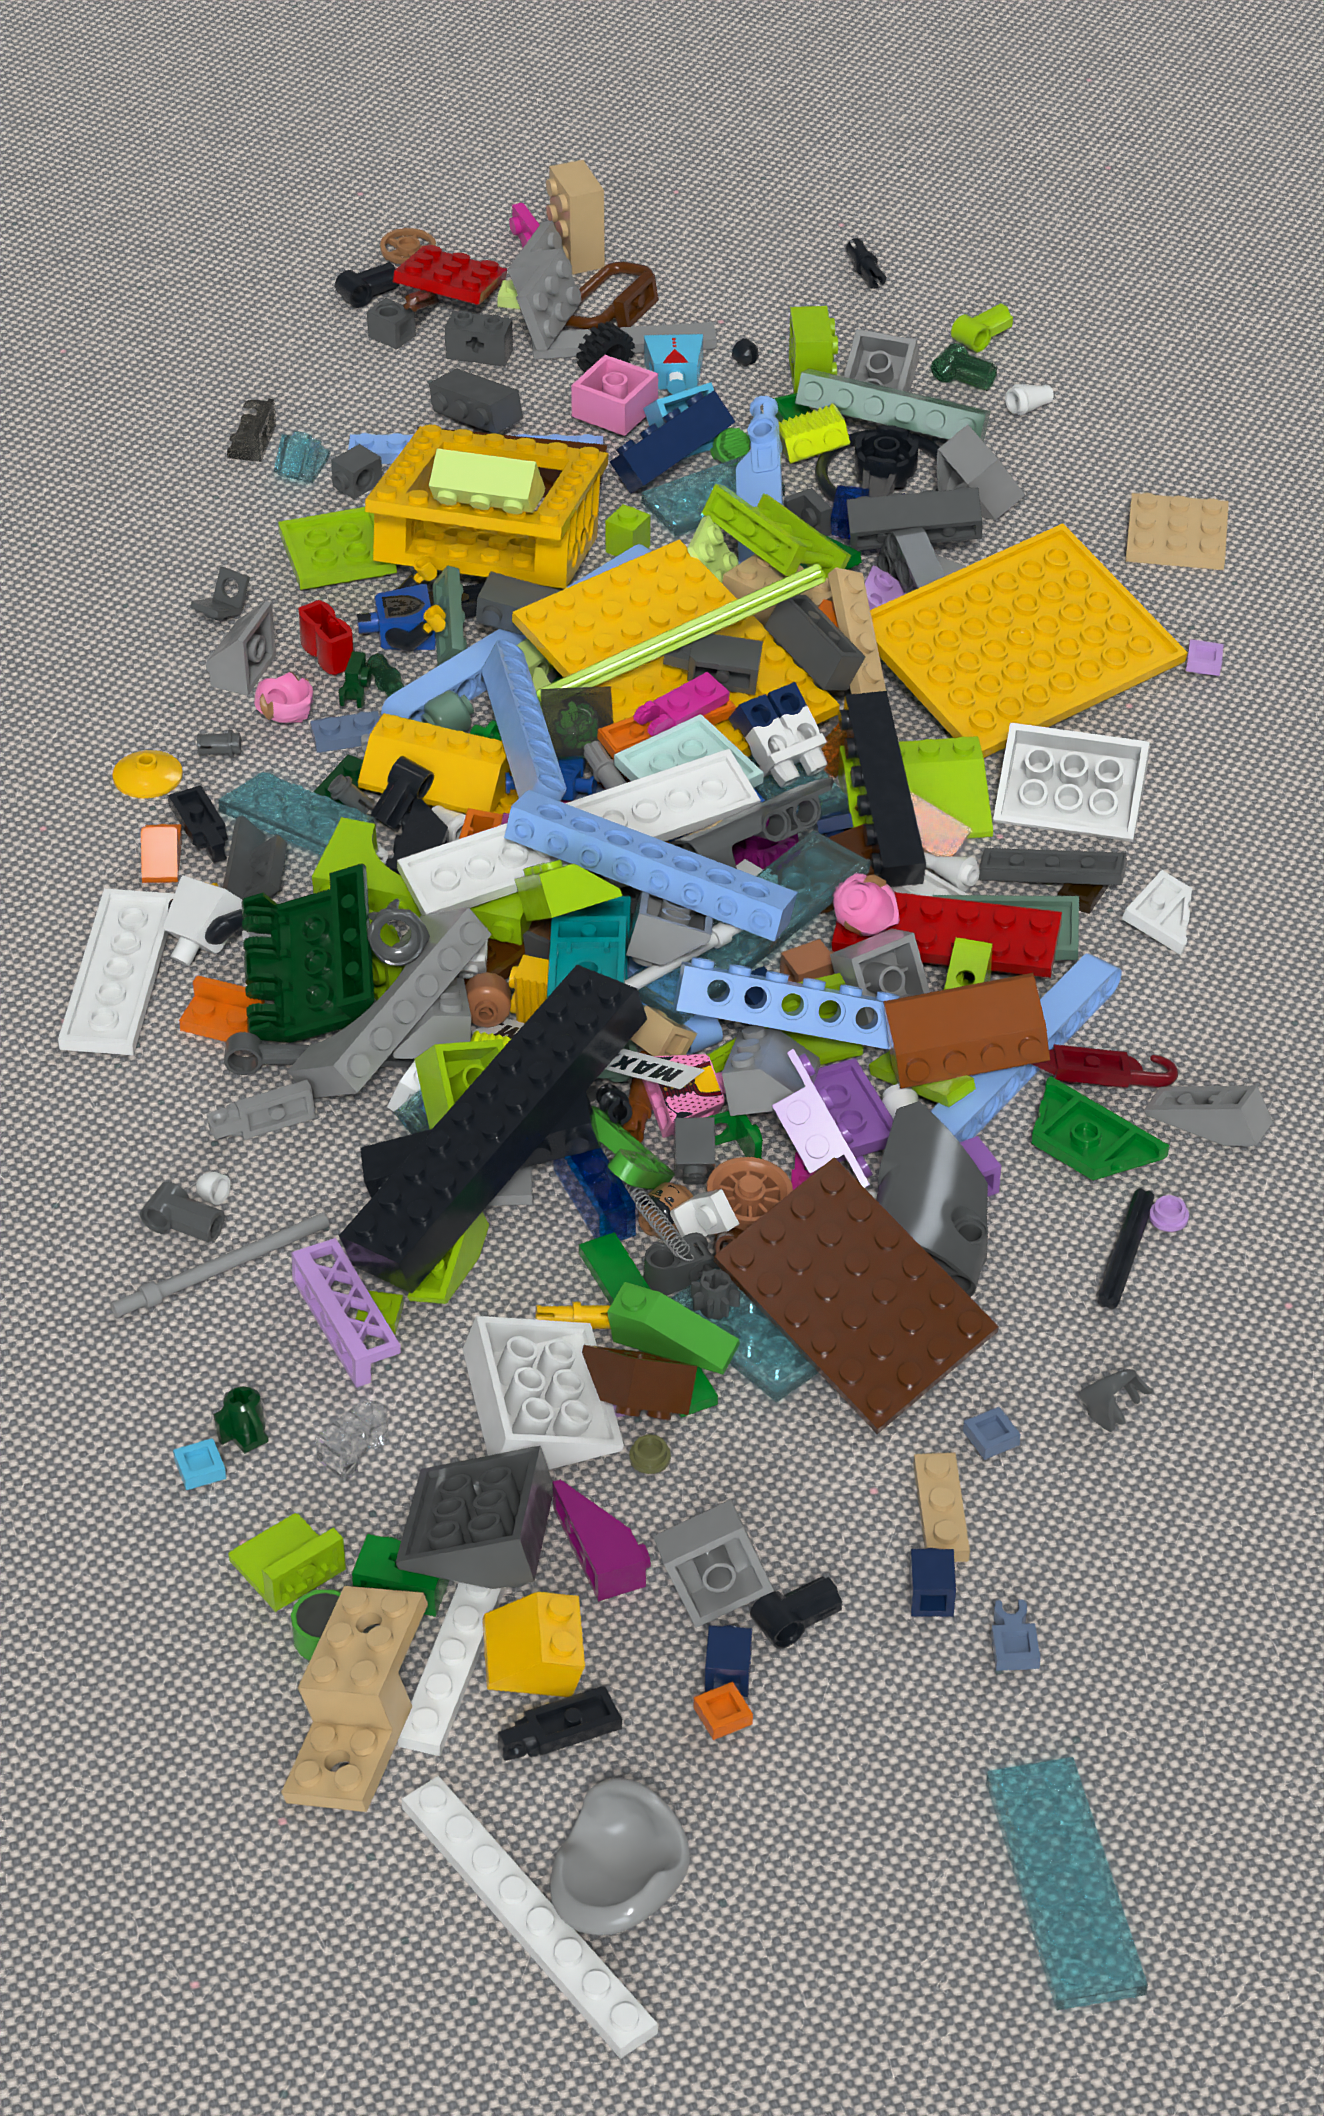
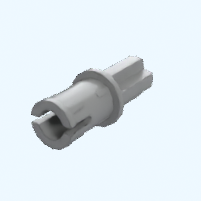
[584,740,626,790]

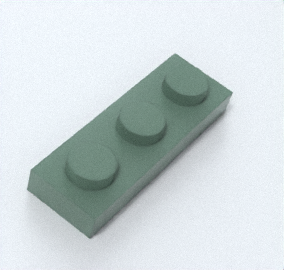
[433,566,467,666]

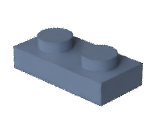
[310,711,380,753]

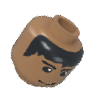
[638,1182,693,1240]

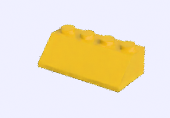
[358,713,512,814]

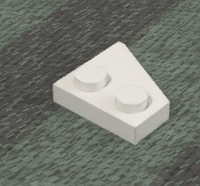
[1122,870,1192,955]

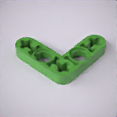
[592,1106,675,1190]

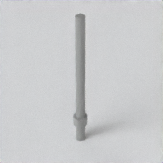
[110,1212,329,1318]

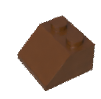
[582,1344,698,1420]

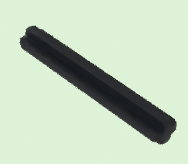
[1097,1188,1155,1310]

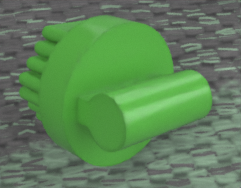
[710,428,751,465]

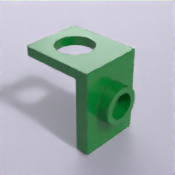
[708,1111,763,1159]

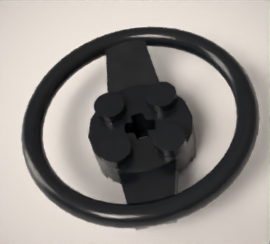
[815,425,940,509]

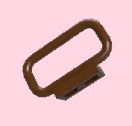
[565,262,659,329]

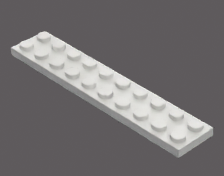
[397,749,761,915]

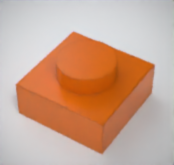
[693,1682,753,1740]

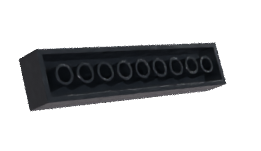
[339,965,647,1293]

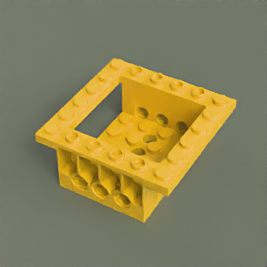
[365,425,609,589]

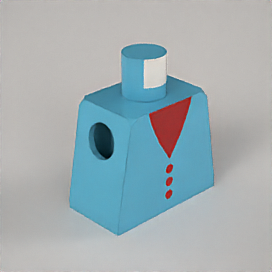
[644,334,703,394]

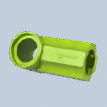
[951,303,1013,353]

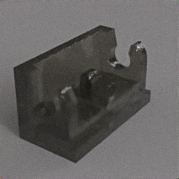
[227,399,276,462]

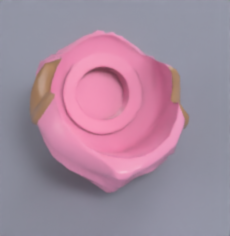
[254,672,313,723]
[832,873,900,937]

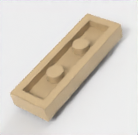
[913,1452,970,1562]

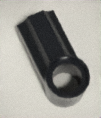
[335,262,400,308]
[370,756,434,832]
[750,1576,842,1649]

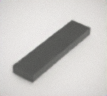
[979,848,1127,885]

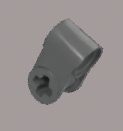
[643,1232,721,1296]

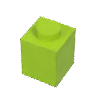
[605,504,651,557]

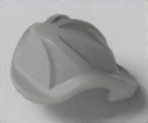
[550,1778,690,1936]

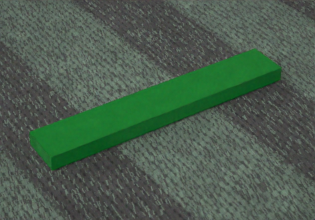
[579,1232,718,1418]

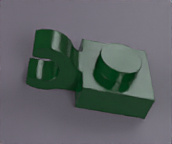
[338,651,372,708]

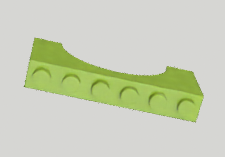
[312,817,532,945]

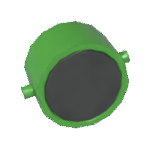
[291,1590,341,1661]

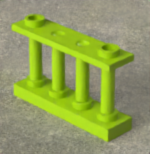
[702,484,851,579]

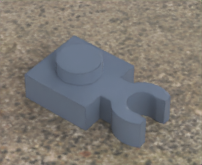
[991,1599,1041,1671]

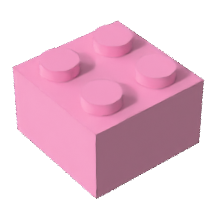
[571,355,658,436]

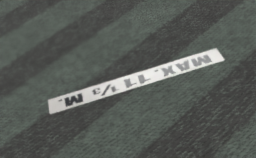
[471,1018,705,1089]

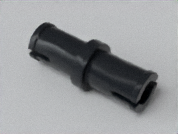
[845,238,886,289]
[596,1084,632,1124]

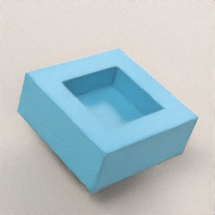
[173,1438,226,1490]

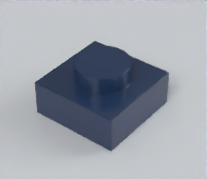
[814,809,854,838]

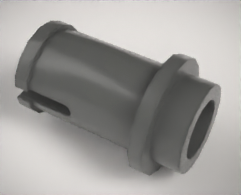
[197,730,241,757]
[328,774,374,818]

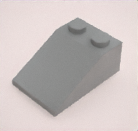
[841,329,919,421]

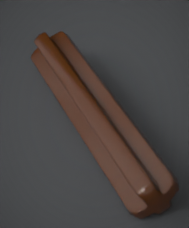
[403,290,440,312]

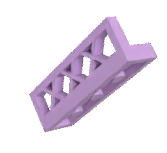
[292,1238,401,1388]

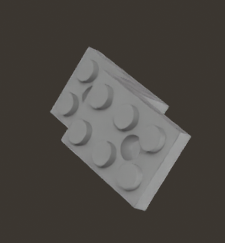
[508,221,582,351]

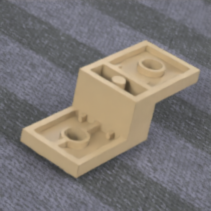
[281,1586,428,1812]

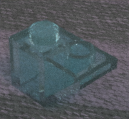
[273,431,331,483]

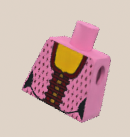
[642,1054,726,1138]

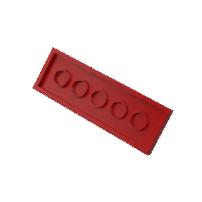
[832,892,1062,978]

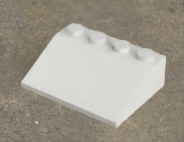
[993,722,1150,842]
[463,1316,624,1470]

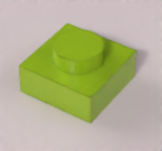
[355,1290,404,1335]

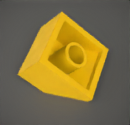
[482,1592,585,1697]

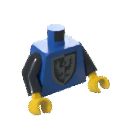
[357,554,446,652]

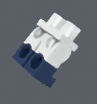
[728,682,828,788]

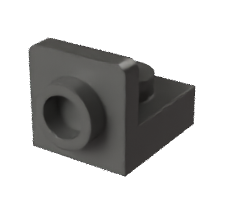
[784,488,832,536]

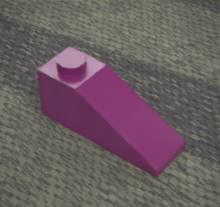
[552,1479,651,1602]

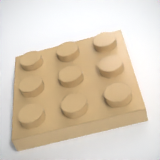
[1125,493,1229,570]

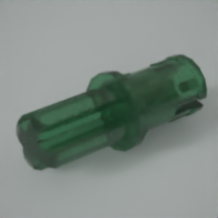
[366,653,405,697]

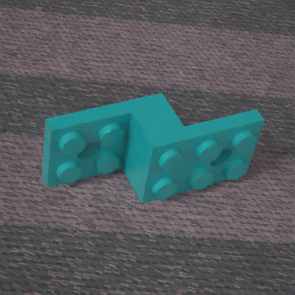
[547,896,631,998]

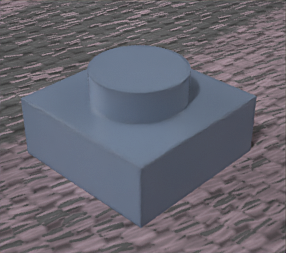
[963,1407,1021,1460]

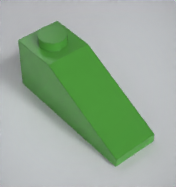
[607,1282,740,1375]

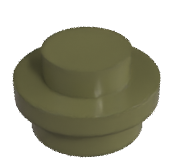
[629,1434,671,1474]

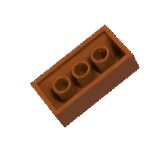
[883,973,1050,1089]

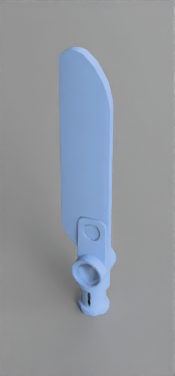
[736,396,783,564]

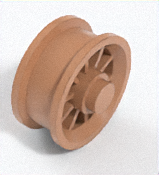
[706,1157,793,1243]

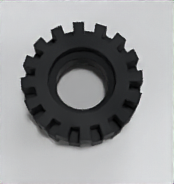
[576,322,635,372]

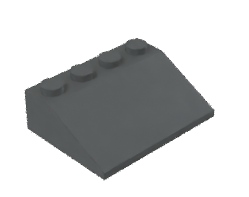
[396,1446,553,1589]

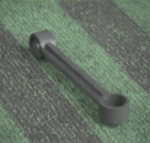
[224,1032,414,1075]

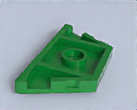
[1031,1076,1169,1181]

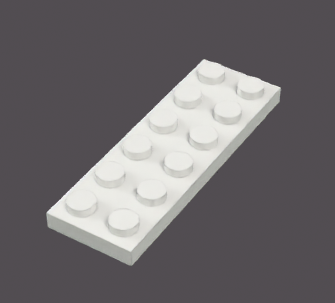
[58,888,175,1055]

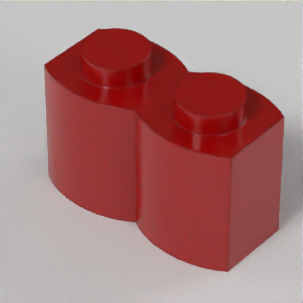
[298,600,354,675]

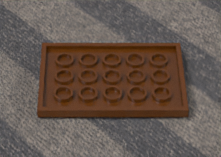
[714,1157,999,1434]

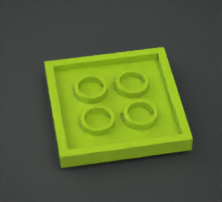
[278,507,397,590]

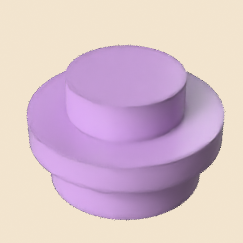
[1149,1195,1189,1232]

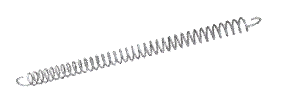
[591,1141,695,1261]

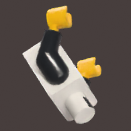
[163,875,244,966]

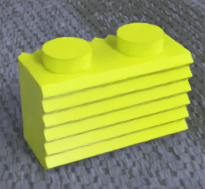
[779,404,850,464]

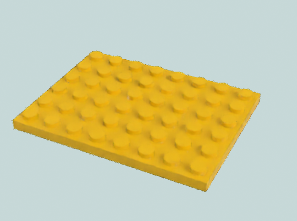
[870,523,1188,758]
[512,539,840,757]

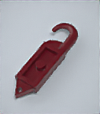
[1031,1044,1178,1088]

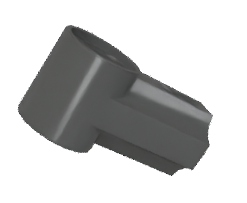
[140,1182,225,1242]

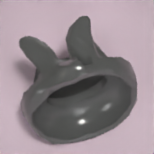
[367,899,430,966]
[1078,1369,1153,1432]

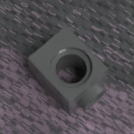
[367,298,416,350]
[331,444,382,499]

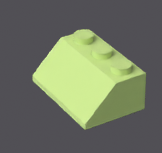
[429,448,545,514]

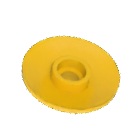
[112,750,183,798]

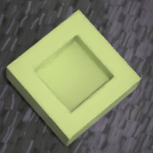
[497,280,520,309]

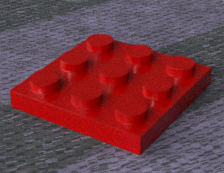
[393,245,507,305]

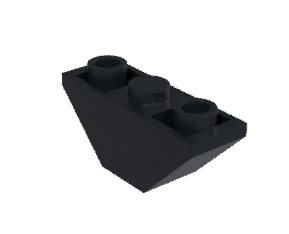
[385,799,449,875]

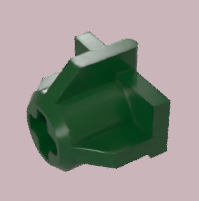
[213,1386,269,1454]

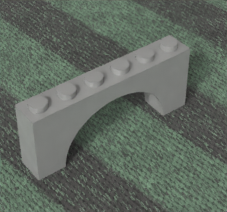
[287,907,492,1098]

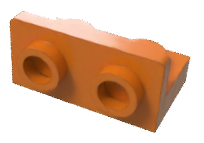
[179,975,265,1042]

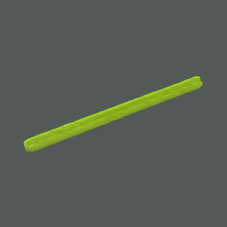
[536,564,826,709]

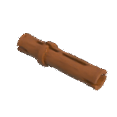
[622,1050,653,1143]

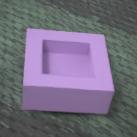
[1186,639,1224,676]

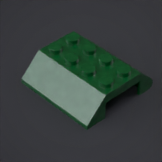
[241,863,375,1043]

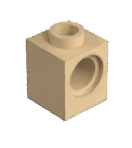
[630,1005,698,1056]

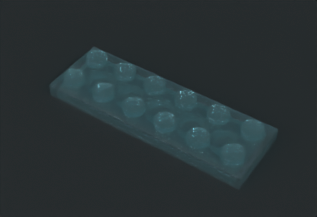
[986,1757,1148,2011]

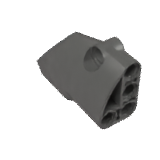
[876,1101,988,1297]

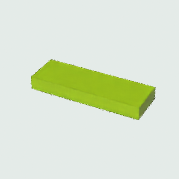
[869,1050,976,1107]

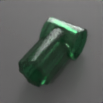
[931,343,998,391]

